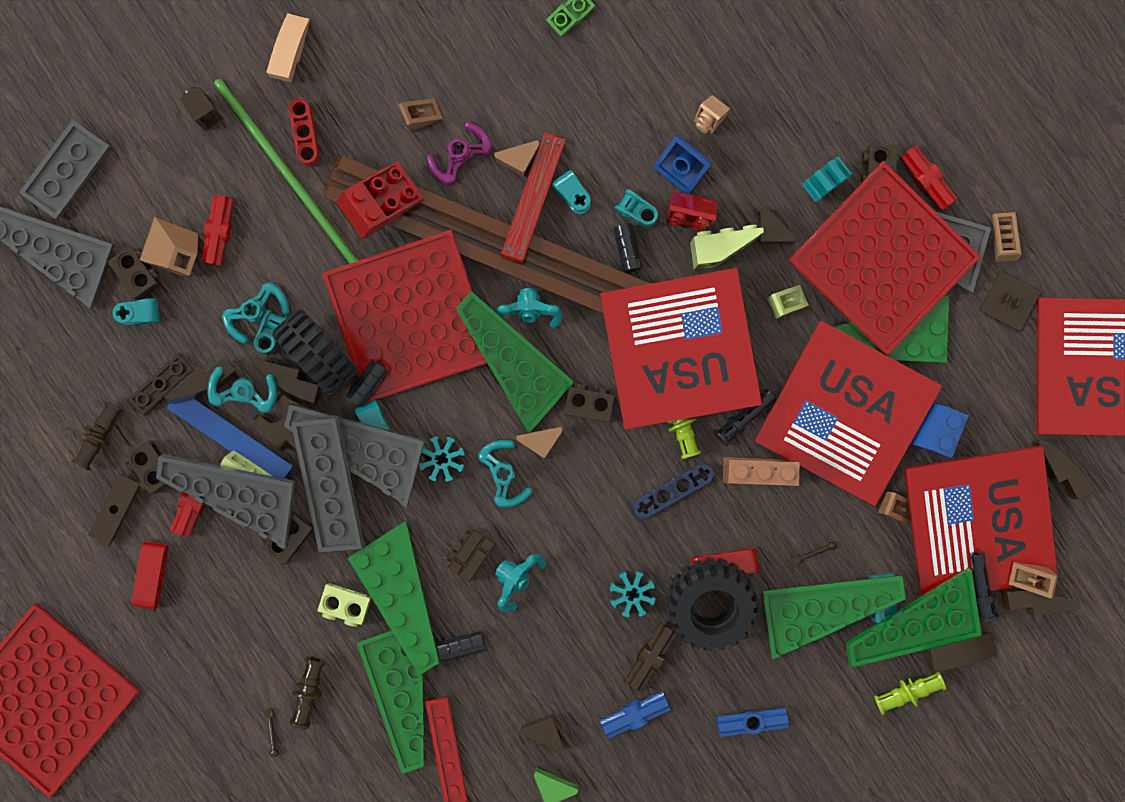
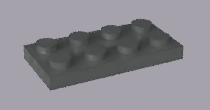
[19,119,112,220]

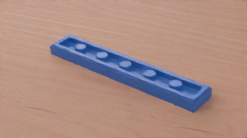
[167,399,294,479]

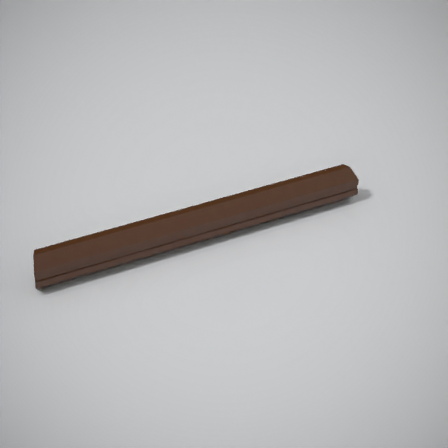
[323,156,650,315]

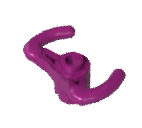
[426,122,493,185]

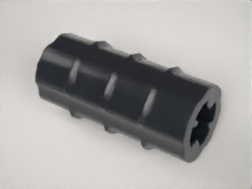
[613,223,642,273]
[346,358,389,407]
[436,631,486,662]

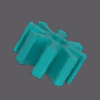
[802,156,852,203]
[419,437,465,482]
[609,570,655,617]

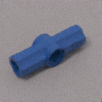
[600,691,671,739]
[717,707,789,737]

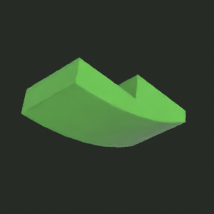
[546,0,596,37]

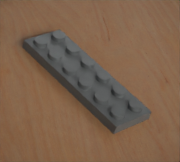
[291,416,365,552]

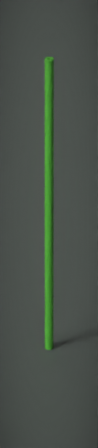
[213,78,359,263]

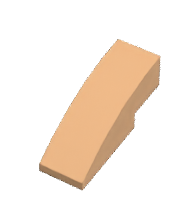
[266,13,310,83]

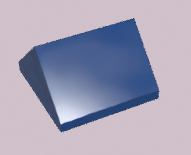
[653,134,712,194]

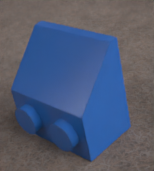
[910,403,969,458]

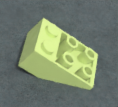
[690,225,764,270]

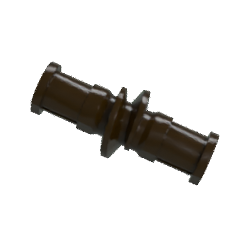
[71,401,124,471]
[289,656,326,729]

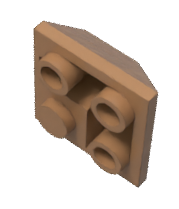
[139,217,198,276]

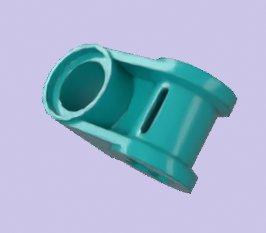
[552,170,590,215]
[614,189,658,229]
[112,299,160,325]
[254,310,287,356]
[355,399,391,431]

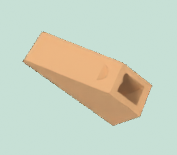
[694,95,730,135]

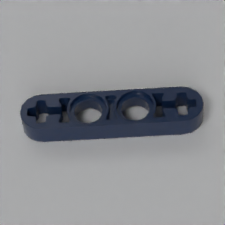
[633,464,714,518]

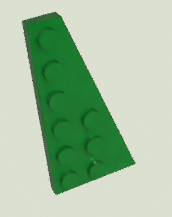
[455,291,574,433]
[810,295,949,363]
[357,630,424,774]

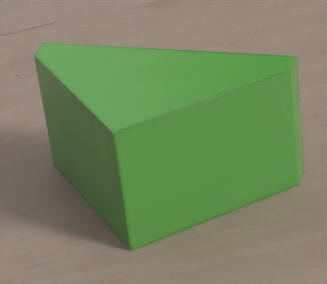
[534,767,578,802]

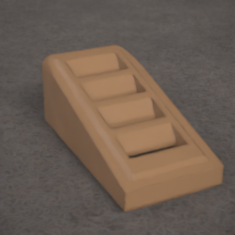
[992,212,1022,262]

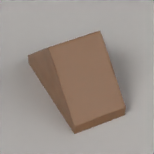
[399,98,443,132]
[494,140,539,176]
[516,427,562,458]
[878,492,911,525]
[1009,562,1058,599]

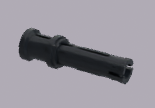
[713,389,776,447]
[969,551,999,622]

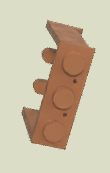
[723,457,800,486]

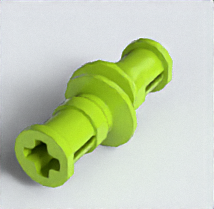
[667,417,701,459]
[874,672,947,715]

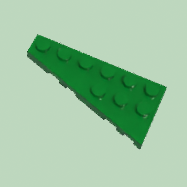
[348,521,440,676]
[846,568,982,667]
[763,575,906,660]

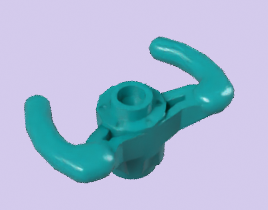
[222,282,290,344]
[495,288,563,328]
[207,366,277,413]
[478,440,532,508]
[496,553,546,613]

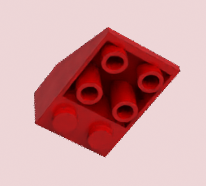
[336,161,424,239]
[665,191,717,232]

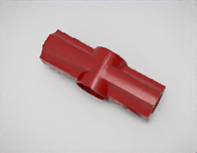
[899,145,958,211]
[201,195,234,266]
[170,491,206,537]

